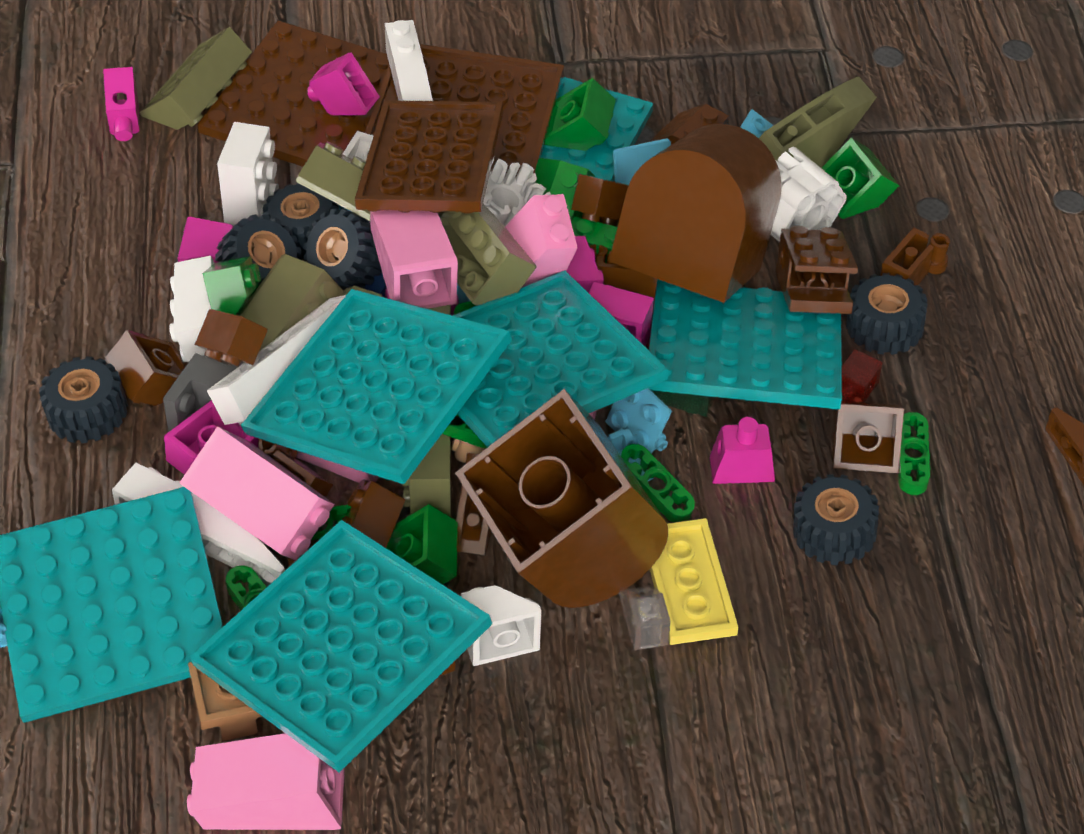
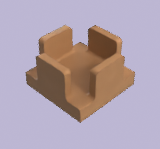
[188,662,263,741]

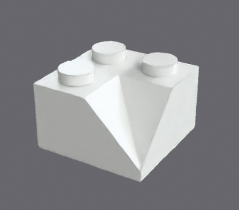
[461,585,541,666]

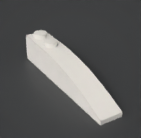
[385,20,433,101]
[207,295,346,426]
[112,462,285,585]

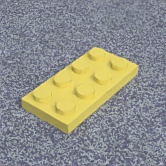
[650,518,738,645]

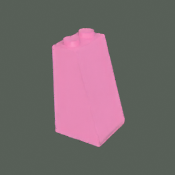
[505,194,577,287]
[370,210,458,309]
[180,426,335,560]
[187,733,344,830]

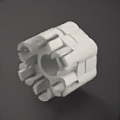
[770,147,846,242]
[483,157,551,227]

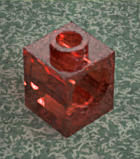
[842,349,883,403]

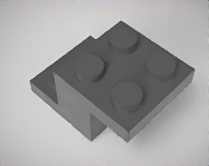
[163,353,243,432]

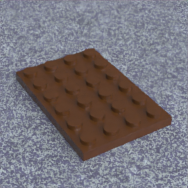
[355,100,503,213]

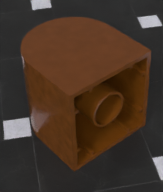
[609,124,781,303]
[455,389,668,608]

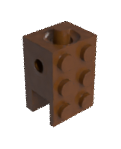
[776,226,858,314]

